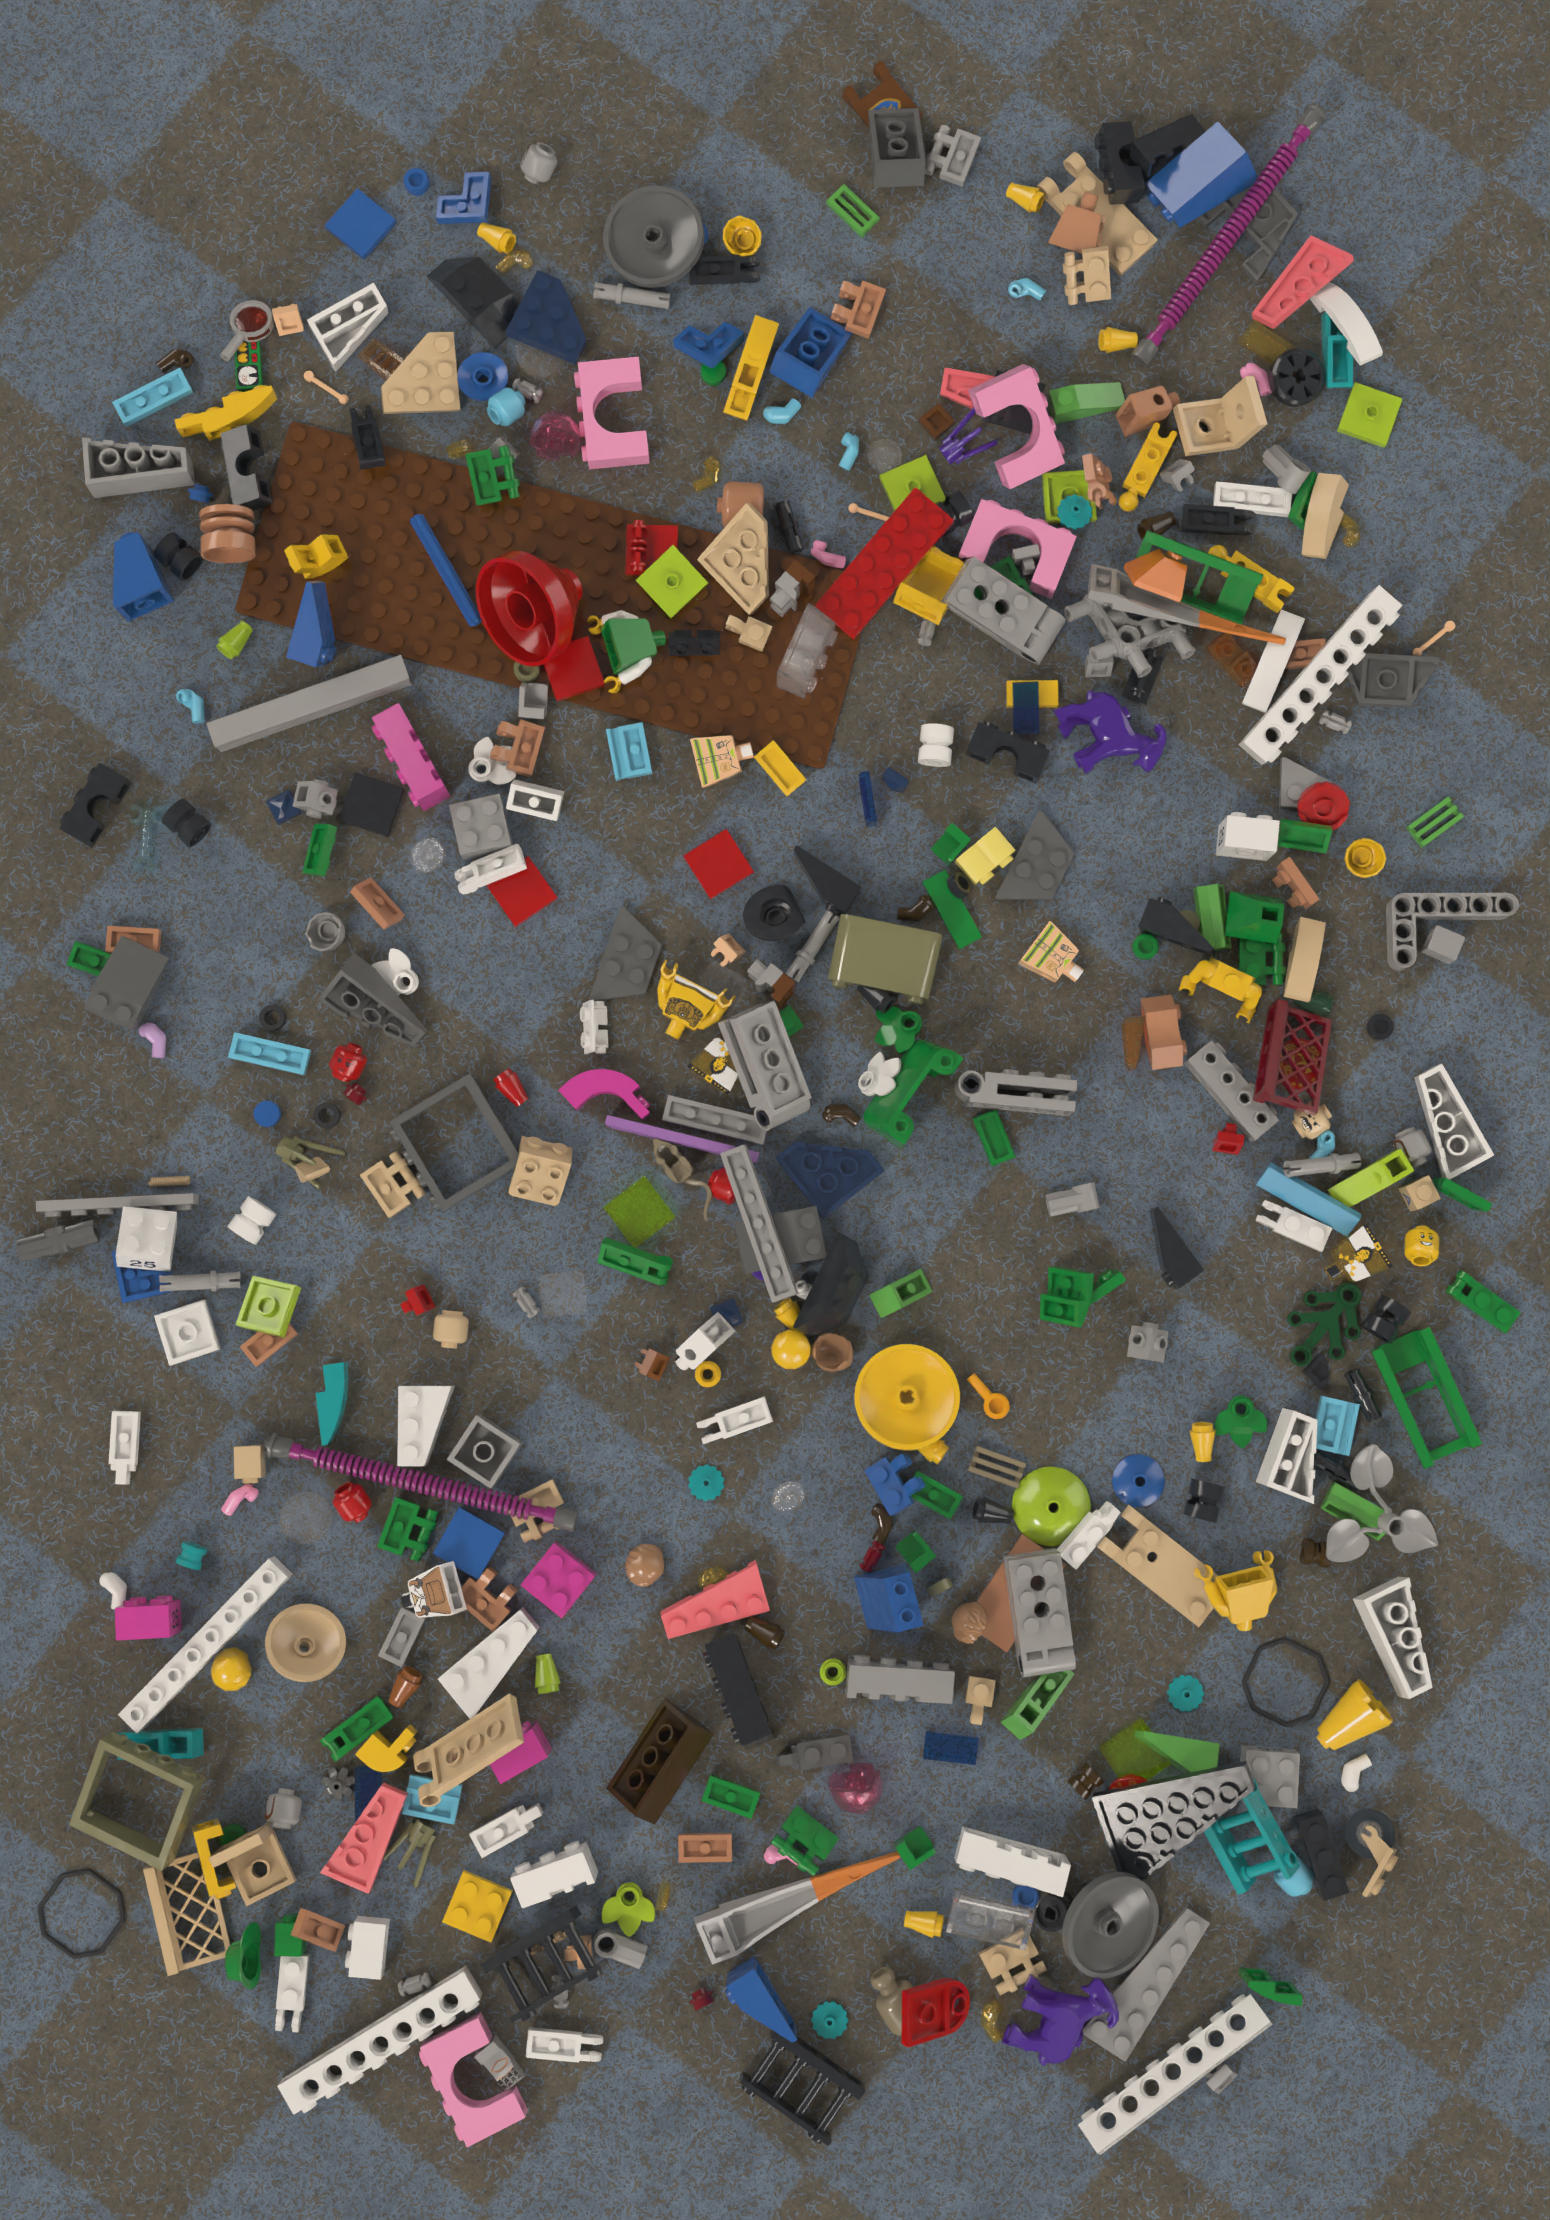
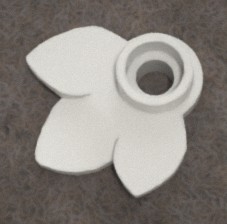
[469,737,516,785]
[371,948,419,996]
[858,1052,901,1096]

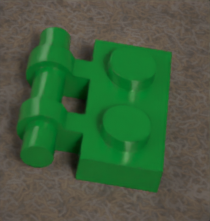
[465,445,520,506]
[1238,933,1286,986]
[377,1496,438,1562]
[771,1806,839,1876]

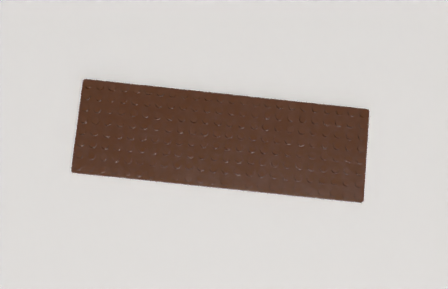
[235,422,862,769]

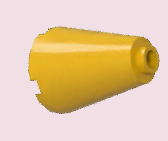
[1316,1679,1393,1750]

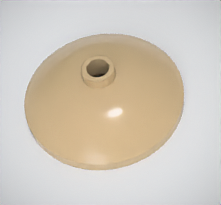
[265,1604,346,1682]

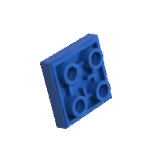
[324,188,397,260]
[433,1507,506,1579]

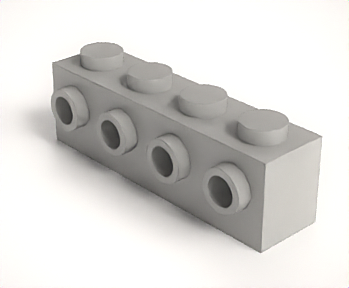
[1184,1040,1279,1142]

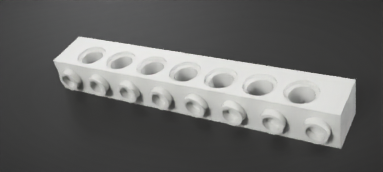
[1238,585,1402,765]
[118,1556,293,1733]
[277,1965,483,2115]
[1078,1994,1272,2155]

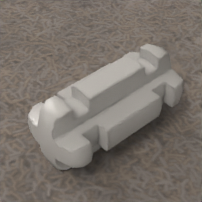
[512,378,543,403]
[918,618,936,646]
[1319,710,1352,734]
[513,1287,540,1318]
[398,1973,431,1997]
[551,1974,569,2008]

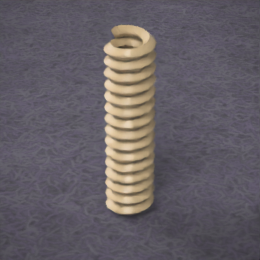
[148,1175,190,1187]
[530,1930,567,1955]

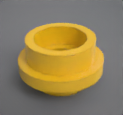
[695,1361,721,1387]

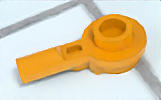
[967,1373,1010,1419]

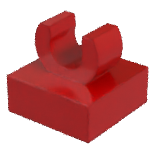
[1212,1122,1244,1155]
[400,1284,436,1316]

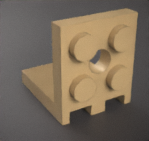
[1173,376,1267,456]
[209,1822,297,1906]

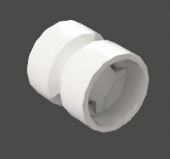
[918,724,954,767]
[228,1196,277,1245]

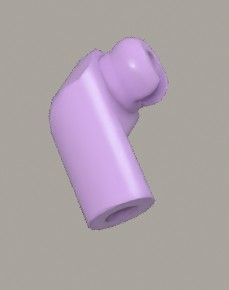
[139,1022,166,1058]

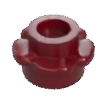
[343,1083,367,1106]
[689,1987,714,2011]

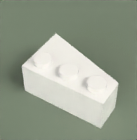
[307,283,388,372]
[397,1386,455,1466]
[1256,1408,1317,1504]
[510,1841,598,1908]

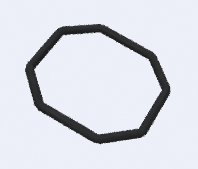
[1242,1637,1330,1727]
[37,1869,126,1959]

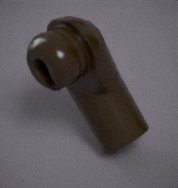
[156,349,194,373]
[897,895,933,921]
[822,1103,862,1128]
[871,1503,894,1544]

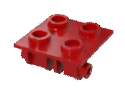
[625,520,678,575]

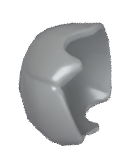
[305,912,345,952]

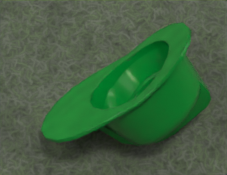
[225,1922,261,1989]

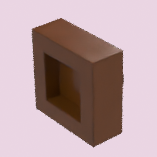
[919,403,955,440]

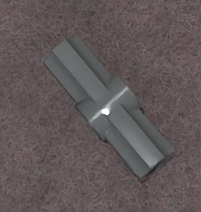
[16,1220,101,1262]

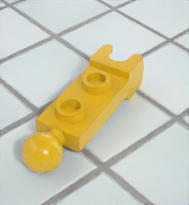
[1118,422,1177,512]
[1208,545,1294,613]

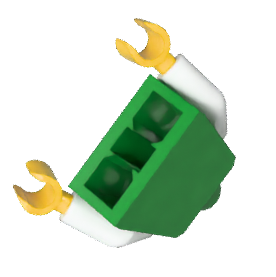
[587,610,666,693]

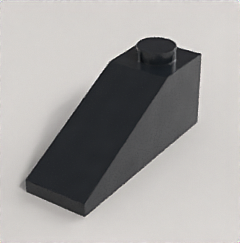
[793,845,862,916]
[1138,897,1216,958]
[1150,1207,1204,1289]

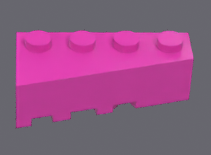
[371,703,451,811]

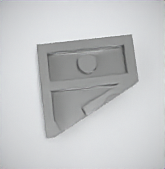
[1279,757,1332,809]

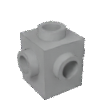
[293,779,338,819]
[1127,1322,1168,1363]

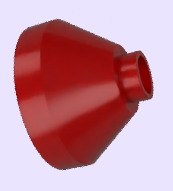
[476,551,582,666]

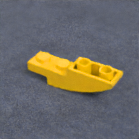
[723,315,779,421]
[174,385,277,441]

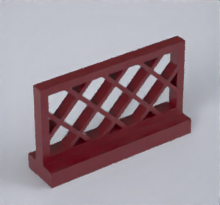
[1253,999,1332,1116]

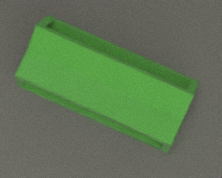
[1193,884,1232,951]
[1320,1482,1386,1541]

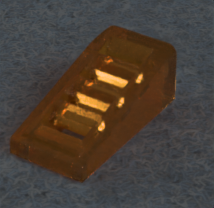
[357,338,404,381]
[1121,1016,1145,1072]

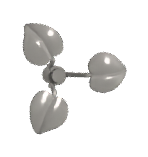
[1326,1444,1438,1562]

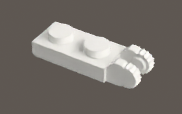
[455,844,527,894]
[1256,1200,1332,1252]
[696,1396,773,1444]
[275,1954,309,2032]
[526,2027,603,2063]

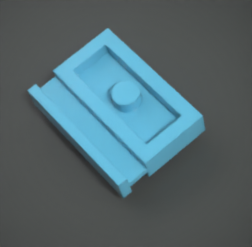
[606,722,652,781]
[1316,1396,1360,1456]
[402,1773,463,1825]

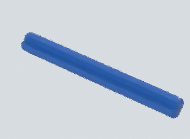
[410,514,482,627]

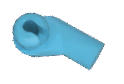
[1008,278,1047,301]
[763,398,802,424]
[839,432,859,471]
[176,689,205,724]
[1309,1130,1335,1159]

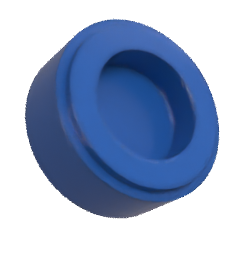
[404,168,430,196]
[254,1101,281,1127]
[1012,1884,1039,1911]

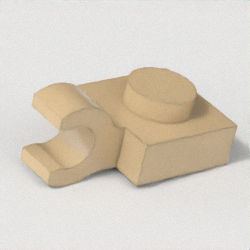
[725,615,773,652]
[965,1675,996,1725]

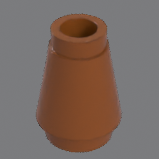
[388,1666,423,1708]

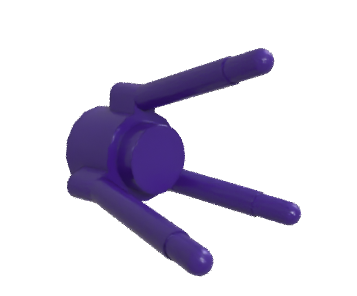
[939,407,997,465]

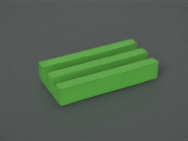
[826,184,880,238]
[1406,796,1464,848]

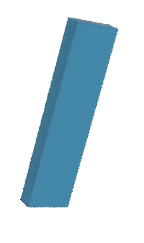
[1256,1162,1362,1237]

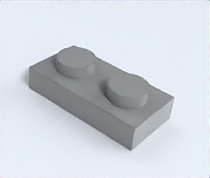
[378,1606,426,1667]

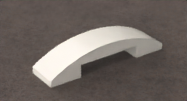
[1310,282,1383,365]
[1242,609,1305,713]

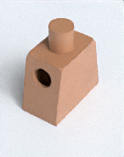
[1049,192,1105,254]
[1115,386,1180,438]

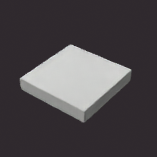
[154,1300,221,1366]

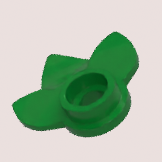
[874,1007,922,1054]
[1214,1395,1267,1448]

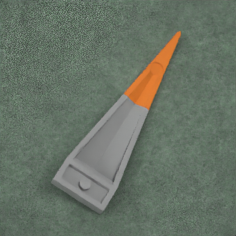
[1088,564,1286,645]
[694,1852,901,1965]

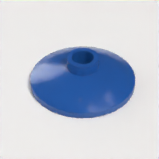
[457,352,508,401]
[1112,1454,1165,1507]

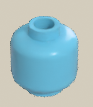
[487,388,525,426]
[1274,1857,1314,1897]

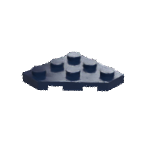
[506,270,586,365]
[775,1142,885,1219]

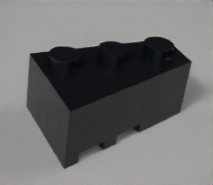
[1128,114,1206,190]

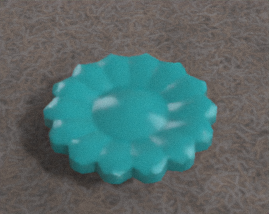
[1057,494,1092,530]
[688,1464,724,1501]
[1167,1675,1204,1712]
[811,2001,848,2039]

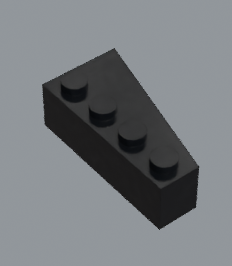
[703,1633,776,1750]

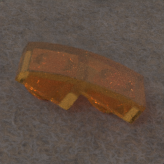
[1205,632,1258,687]

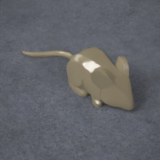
[653,1138,712,1222]

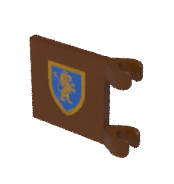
[842,61,923,128]

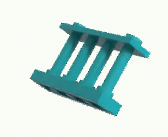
[1204,1778,1300,1895]

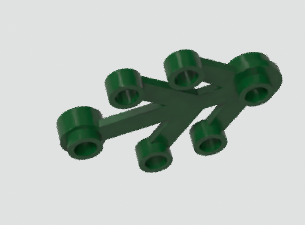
[1287,1282,1362,1367]

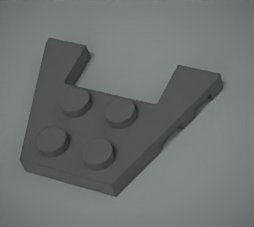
[1196,186,1298,284]

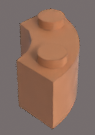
[1141,994,1187,1070]

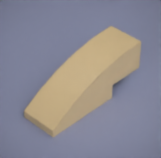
[1302,473,1349,559]
[1283,917,1326,1003]

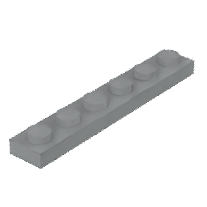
[720,1145,799,1303]
[36,1193,199,1217]

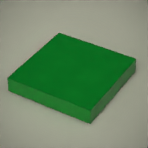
[1432,1177,1492,1212]

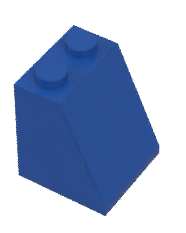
[113,532,174,622]

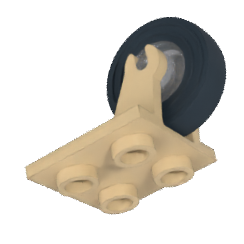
[1346,1809,1398,1897]

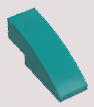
[1321,311,1353,388]
[315,1362,349,1445]
[117,1728,204,1760]

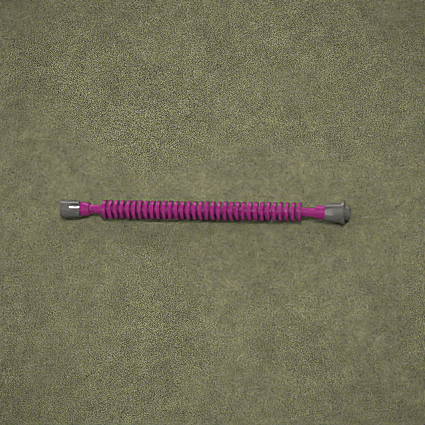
[1131,103,1327,367]
[264,1432,579,1532]

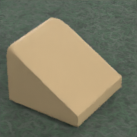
[295,1157,330,1183]

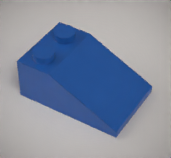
[769,307,852,398]
[286,581,336,667]
[725,1956,797,2043]

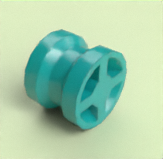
[175,1541,208,1570]

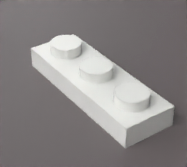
[1213,481,1292,517]

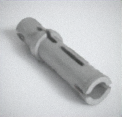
[593,282,671,310]
[785,910,840,984]
[1283,1153,1361,1178]
[159,1271,240,1292]

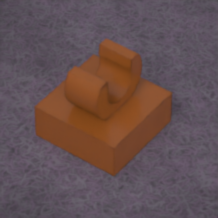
[634,1348,670,1381]

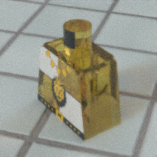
[687,1037,738,1097]
[1324,1224,1393,1283]

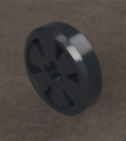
[1269,348,1325,407]

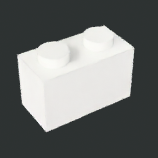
[506,779,564,821]
[345,1916,390,1980]

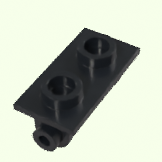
[668,629,720,656]
[1122,648,1163,705]

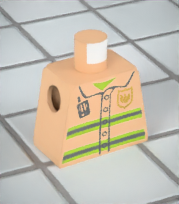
[690,735,754,788]
[1018,921,1084,982]

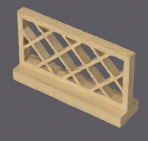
[143,1852,231,1976]

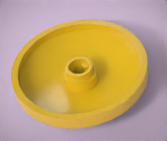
[854,1344,960,1451]

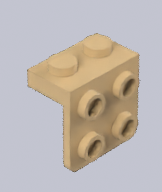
[509,1136,572,1206]

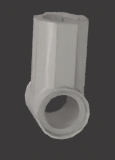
[1262,444,1311,494]
[1045,1182,1100,1217]
[594,1928,648,1969]

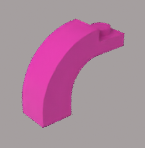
[558,1069,650,1121]

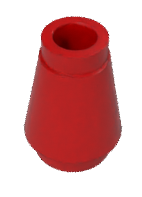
[493,1067,529,1107]

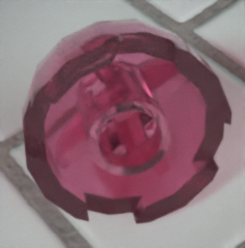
[529,411,581,461]
[828,1763,883,1814]

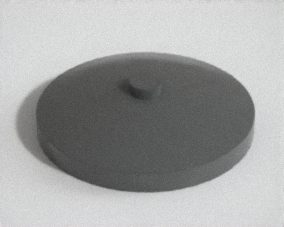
[603,185,704,288]
[1062,1872,1159,1979]

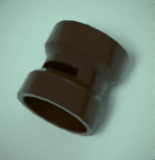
[1300,1538,1331,1568]
[1067,1762,1104,1801]

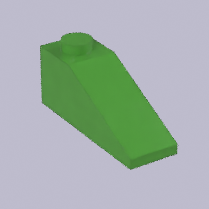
[1047,382,1125,425]
[1000,1670,1074,1740]
[1134,1731,1220,1773]

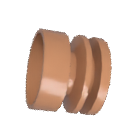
[199,504,256,563]

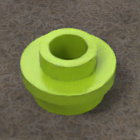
[820,1658,846,1686]

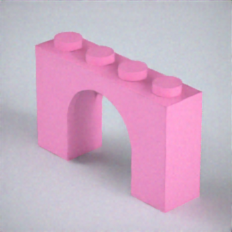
[574,357,650,469]
[968,364,1065,489]
[958,499,1077,599]
[419,2012,528,2147]

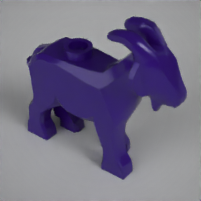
[1053,690,1167,775]
[1002,1974,1119,2066]

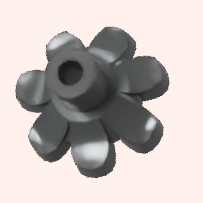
[321,1766,356,1801]

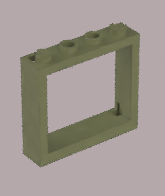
[69,1731,205,1871]

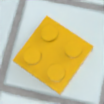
[442,1870,513,1943]

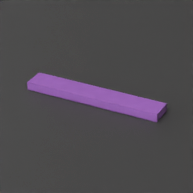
[605,1115,759,1164]

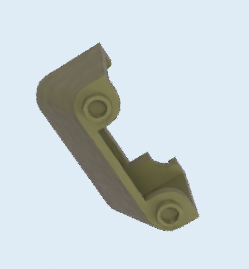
[827,914,943,1005]

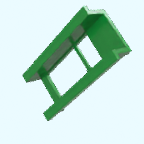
[1135,530,1264,625]
[1371,1327,1482,1469]

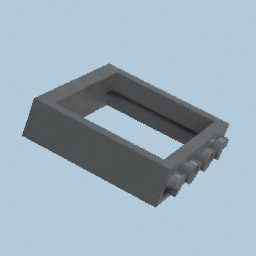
[389,1073,519,1212]

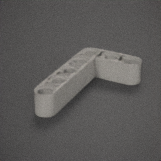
[1386,893,1519,971]

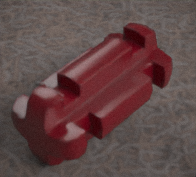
[859,1541,886,1573]

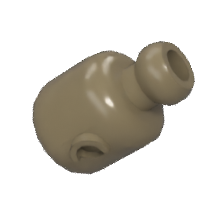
[871,1967,913,2036]

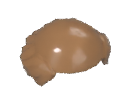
[811,1332,853,1372]
[625,1544,664,1587]
[952,1602,988,1644]

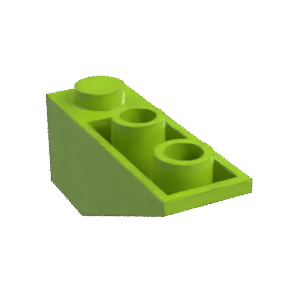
[1327,1148,1414,1207]

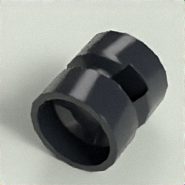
[935,491,974,538]
[154,532,203,581]
[161,799,212,847]
[1362,1295,1411,1344]
[1183,1478,1225,1523]
[1034,1892,1074,1932]

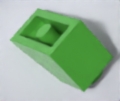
[869,1269,933,1318]

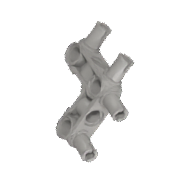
[1064,594,1196,678]

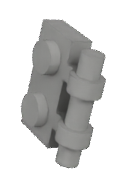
[925,125,981,187]

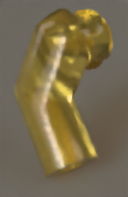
[495,250,534,275]
[691,457,721,494]
[1339,510,1361,548]
[980,2000,1004,2043]

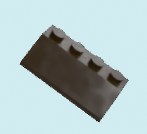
[606,1698,713,1825]

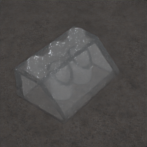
[777,604,838,699]
[946,1890,1035,1950]

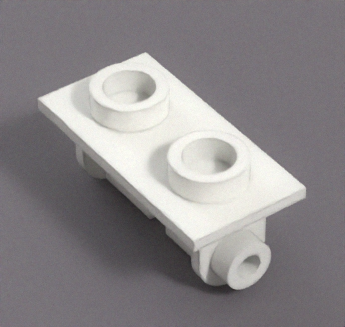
[580,1000,608,1054]

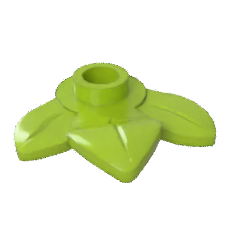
[602,1882,655,1937]

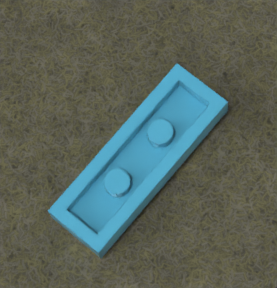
[112,368,194,427]
[228,1032,311,1076]

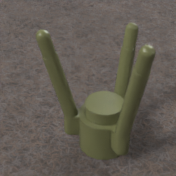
[276,1136,345,1189]
[383,1819,436,1888]

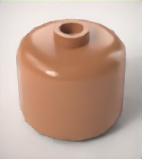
[717,481,764,528]

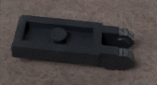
[690,255,761,285]
[349,405,386,470]
[1181,504,1254,536]

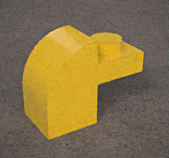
[284,535,349,579]
[355,1724,418,1772]

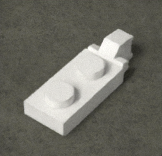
[109,1411,141,1485]
[1057,1501,1121,1570]
[469,1803,544,1858]

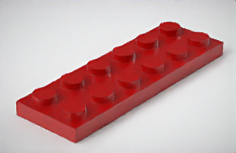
[815,487,954,640]

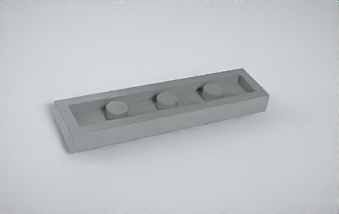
[662,1095,767,1145]

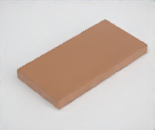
[976,1534,1066,1652]

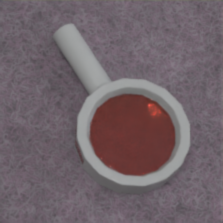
[220,300,274,361]

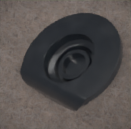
[743,885,806,941]

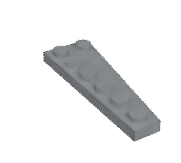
[1081,1907,1210,2062]

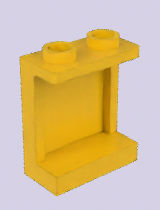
[893,546,964,625]
[191,1818,236,1899]

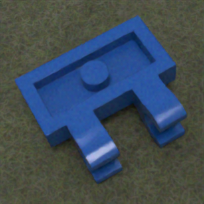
[864,1454,926,1516]

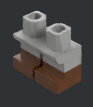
[770,560,816,617]
[747,959,796,1009]

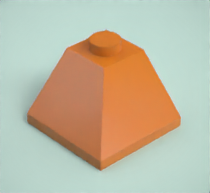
[1123,549,1187,603]

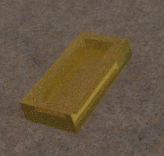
[1238,319,1295,365]

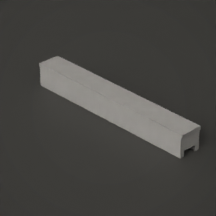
[206,655,412,752]

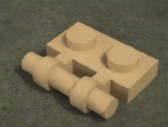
[1063,246,1111,305]
[360,1151,427,1218]
[509,1479,564,1543]
[979,1927,1047,1996]

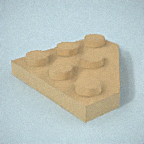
[381,332,460,414]
[697,503,769,615]

